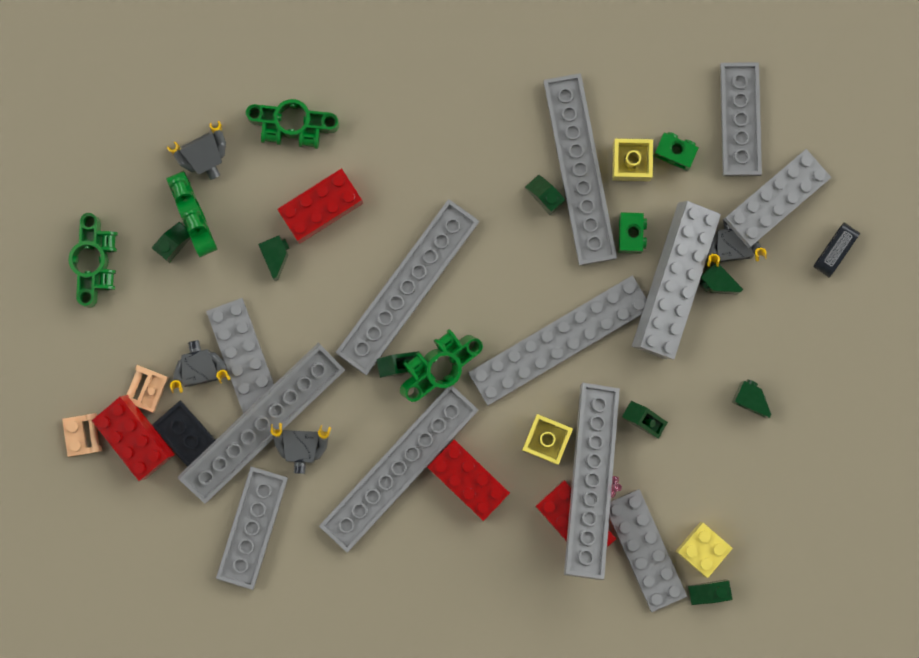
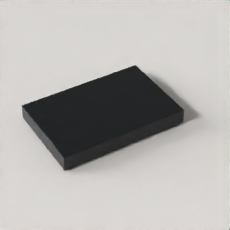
[152,400,216,467]

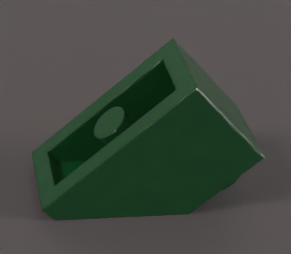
[525,175,565,215]
[152,222,191,263]
[258,235,290,281]
[699,263,743,294]
[376,351,420,378]
[732,379,772,419]
[622,401,668,439]
[688,579,733,605]

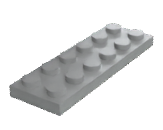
[720,62,762,176]
[723,149,831,248]
[206,298,274,414]
[216,467,288,590]
[609,489,687,612]

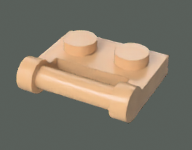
[126,365,169,413]
[62,413,102,457]

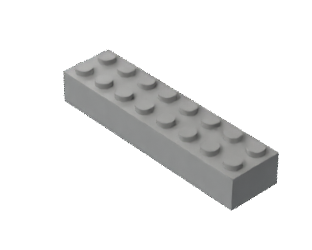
[631,201,721,360]

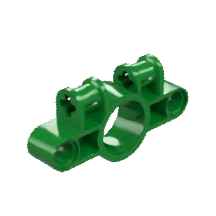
[246,99,340,149]
[166,170,218,258]
[68,213,118,308]
[400,329,483,402]

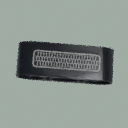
[813,222,860,278]

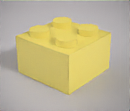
[612,139,653,181]
[522,414,573,465]
[675,522,733,578]

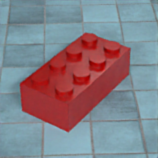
[277,168,363,244]
[91,395,175,481]
[427,439,510,521]
[535,480,616,547]

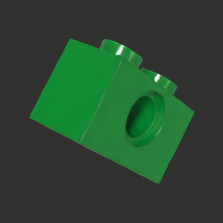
[653,132,699,171]
[618,212,647,254]

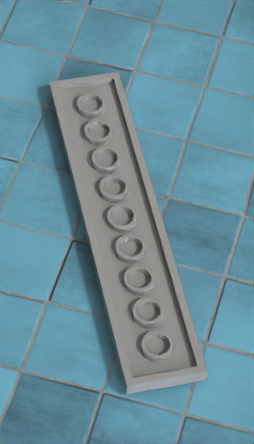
[543,73,617,266]
[335,199,479,375]
[468,275,647,406]
[178,342,345,503]
[564,383,620,580]
[319,386,479,553]

